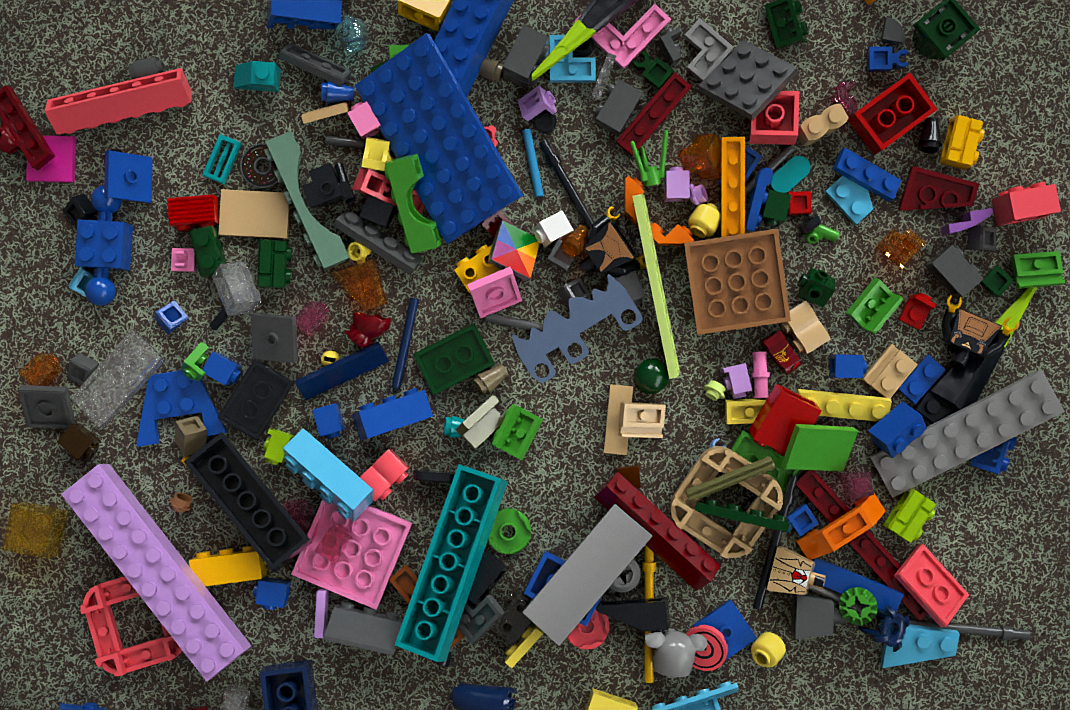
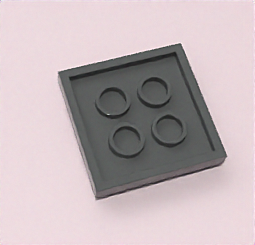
[698,40,798,121]

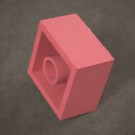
[749,91,799,145]
[991,182,1061,226]

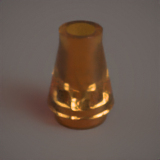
[562,225,588,257]

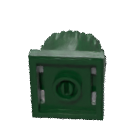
[913,0,981,61]

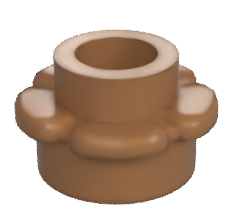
[170,492,193,513]

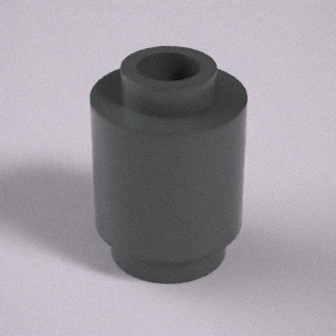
[128,56,166,79]

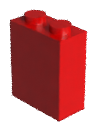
[749,384,822,456]

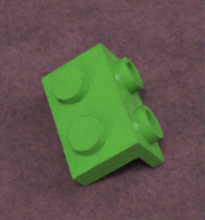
[846,277,903,334]
[492,404,543,460]

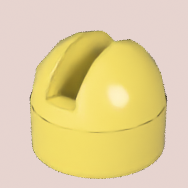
[321,350,340,367]

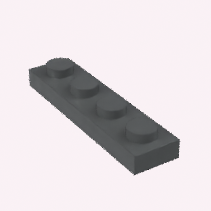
[333,210,423,275]

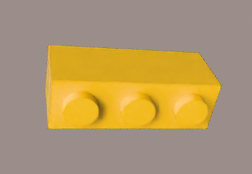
[189,545,267,586]

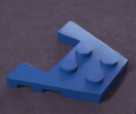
[137,370,228,447]

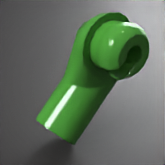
[805,224,840,244]

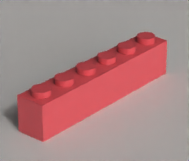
[44,68,192,135]

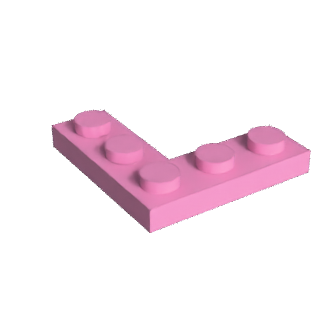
[574,4,671,70]

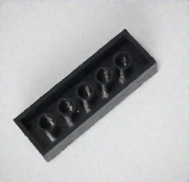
[184,432,312,573]

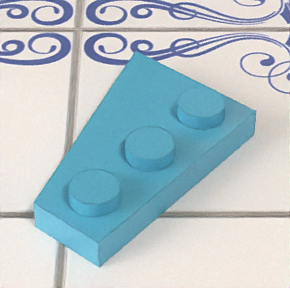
[880,623,960,668]

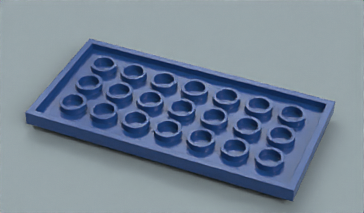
[355,33,524,244]

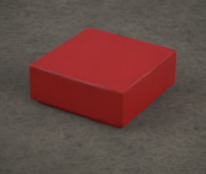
[787,191,812,216]

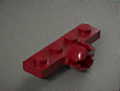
[0,85,55,170]

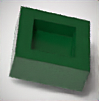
[980,265,1014,298]

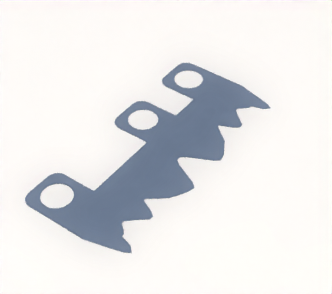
[512,274,643,384]

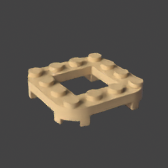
[670,446,783,559]

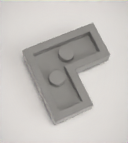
[684,18,734,82]

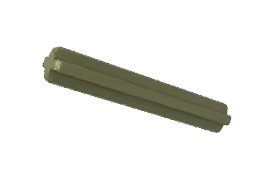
[685,456,775,502]

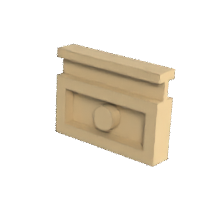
[861,344,918,398]
[618,402,666,438]

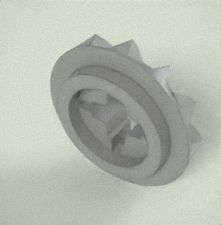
[610,559,641,592]

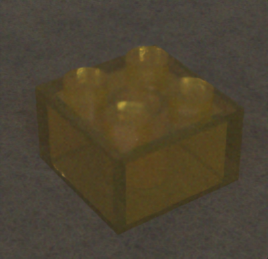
[2,501,68,559]

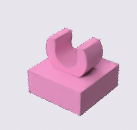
[171,248,196,272]

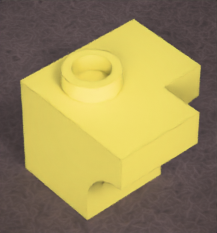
[361,137,394,173]

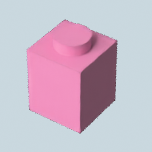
[347,101,381,140]

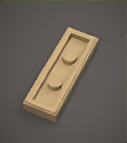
[603,384,633,455]

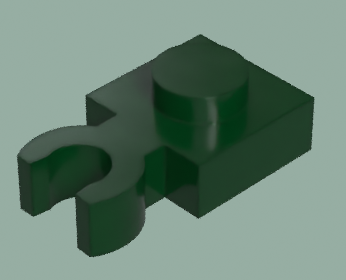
[632,50,674,90]

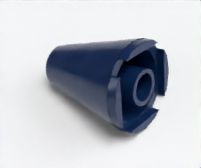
[450,683,517,710]

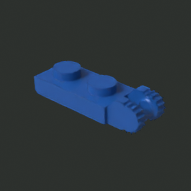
[745,167,773,232]

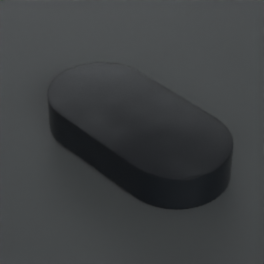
[413,470,455,483]

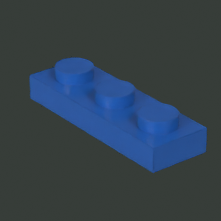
[832,148,901,202]

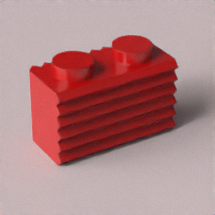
[167,195,220,232]

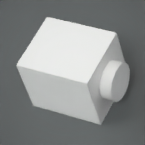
[533,211,573,248]

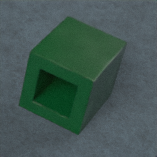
[760,190,791,227]

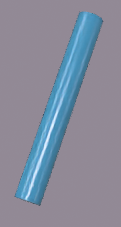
[522,129,544,198]

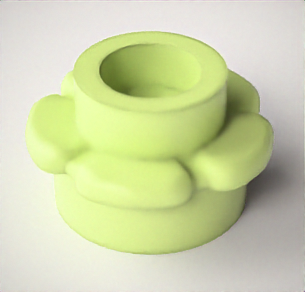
[704,380,726,401]

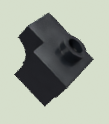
[302,163,345,209]

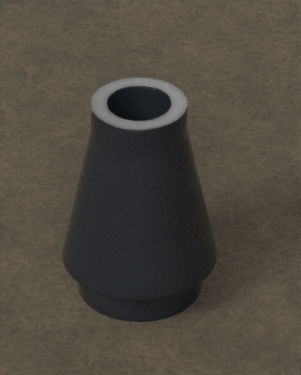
[918,117,942,153]

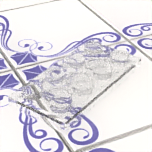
[71,329,166,429]

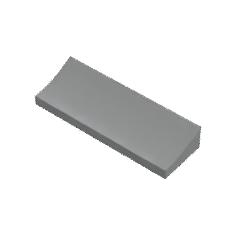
[522,504,652,646]

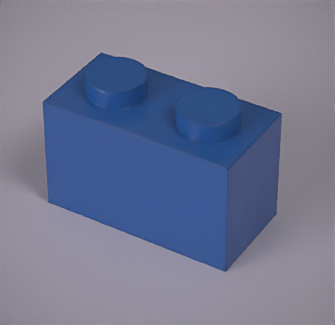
[868,401,927,458]

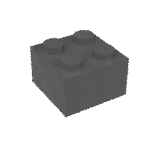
[503,25,551,90]

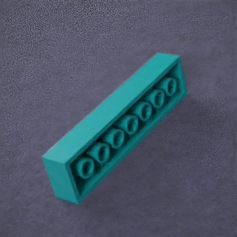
[395,464,508,662]

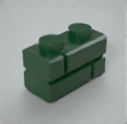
[189,226,229,278]
[257,240,292,289]

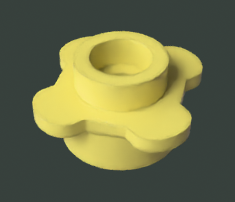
[347,240,371,265]

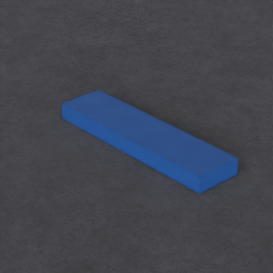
[812,558,904,613]

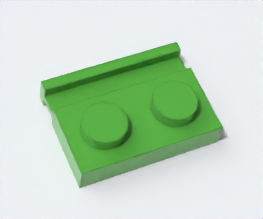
[1010,251,1065,289]

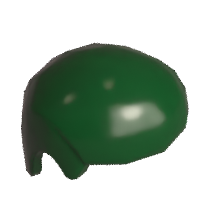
[633,358,669,394]

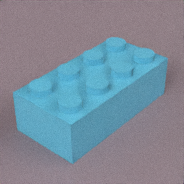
[283,428,373,522]

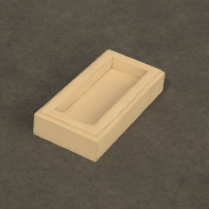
[301,102,349,124]

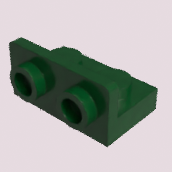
[764,0,809,50]

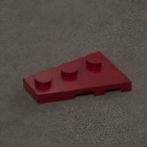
[898,166,980,211]

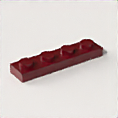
[615,72,692,157]

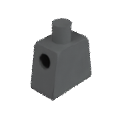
[791,594,846,639]

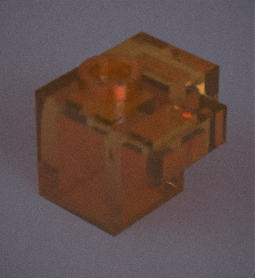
[677,134,721,179]
[876,228,927,270]

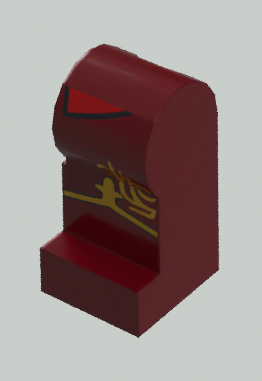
[760,330,802,376]

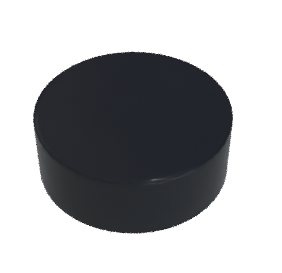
[534,110,557,134]
[797,214,821,234]

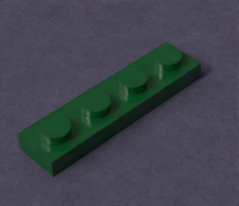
[695,498,793,533]

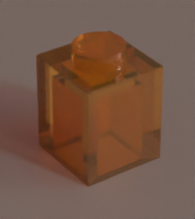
[19,353,63,386]

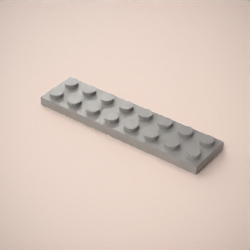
[869,370,1065,498]

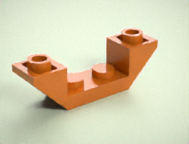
[624,175,694,246]
[795,491,886,560]

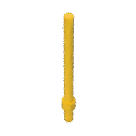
[642,545,656,683]

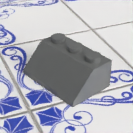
[323,601,404,656]

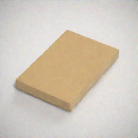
[218,189,290,239]

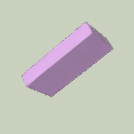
[314,587,329,638]

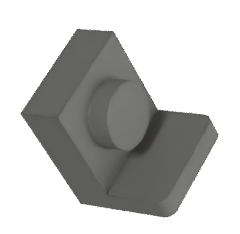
[658,27,682,67]

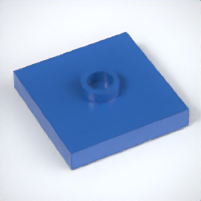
[104,150,152,203]
[692,599,757,660]

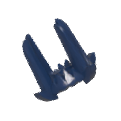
[859,605,910,652]

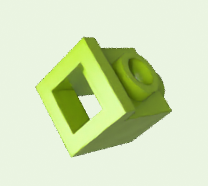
[263,428,295,465]

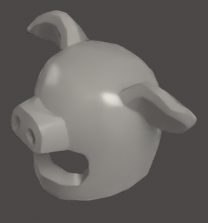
[645,628,708,677]

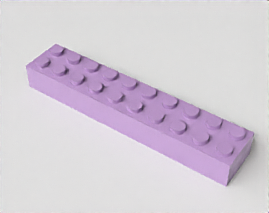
[61,464,251,682]

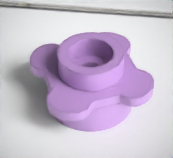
[690,183,708,205]

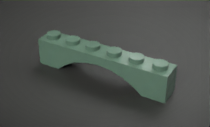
[264,131,350,271]

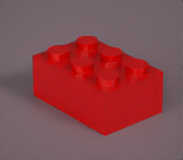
[847,73,938,156]

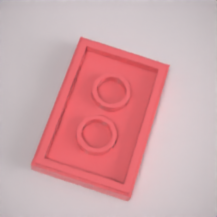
[894,543,969,628]

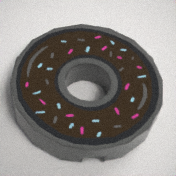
[240,143,279,189]

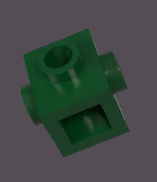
[797,268,835,308]

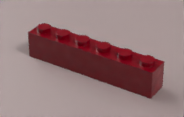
[594,472,721,591]

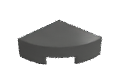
[881,17,905,45]

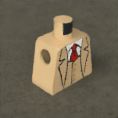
[767,546,826,595]

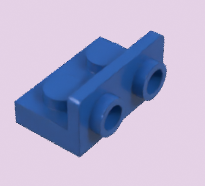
[970,437,1017,476]

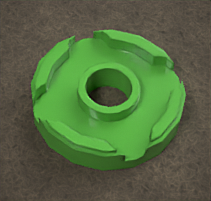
[488,508,531,554]

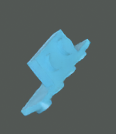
[652,681,739,710]

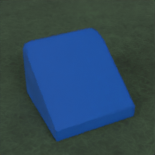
[154,300,189,335]

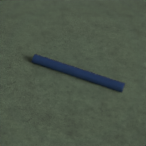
[391,297,419,388]

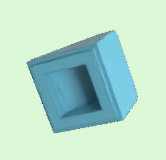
[68,267,94,297]

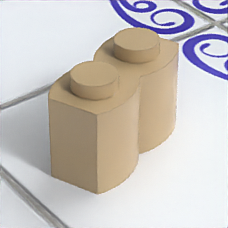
[798,104,849,146]
[780,301,831,355]

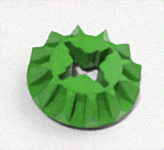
[839,587,877,626]

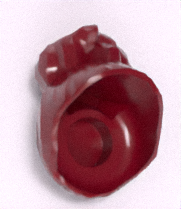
[345,312,391,348]

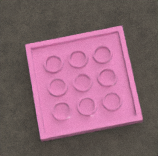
[291,500,413,610]

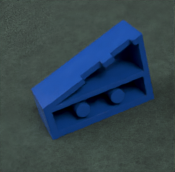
[266,0,342,30]
[352,388,433,441]

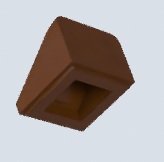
[615,464,641,488]

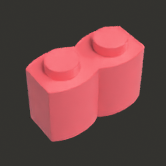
[360,448,410,501]

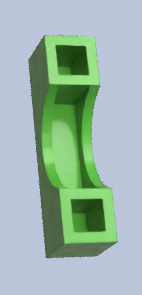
[385,153,443,254]

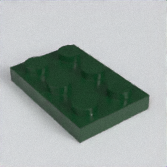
[413,323,495,395]

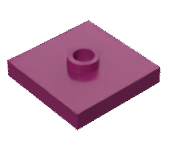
[26,136,76,183]

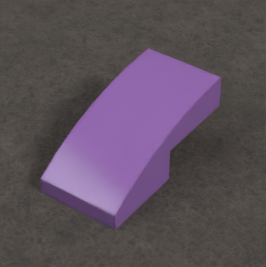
[941,208,993,236]

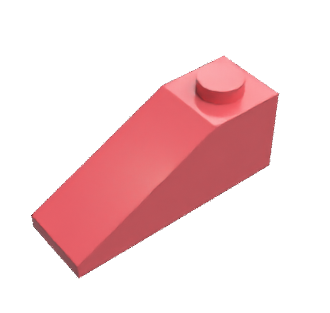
[352,168,425,215]

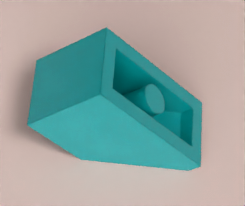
[233,61,281,92]

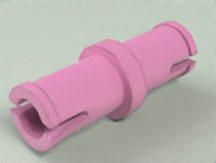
[751,352,770,398]

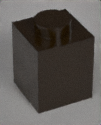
[57,423,101,460]

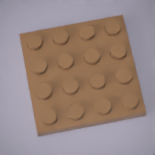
[684,229,791,335]

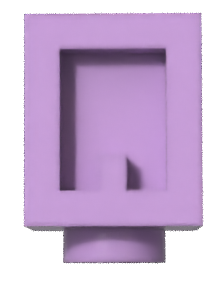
[517,86,557,121]

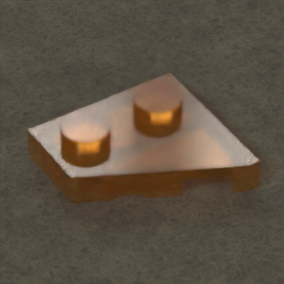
[332,260,388,311]

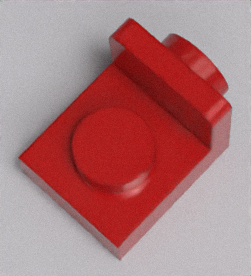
[897,293,937,330]

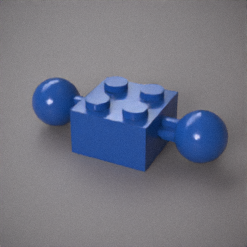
[75,185,133,306]

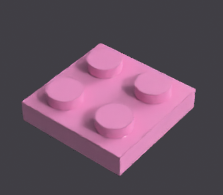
[467,267,522,319]

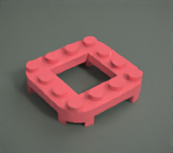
[80,576,183,676]

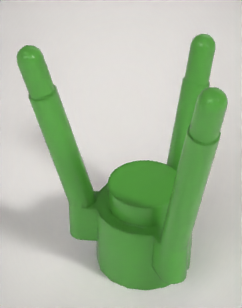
[630,130,668,186]

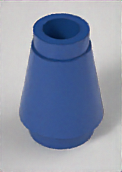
[321,81,354,103]

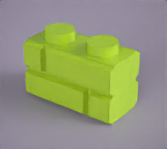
[882,488,937,543]

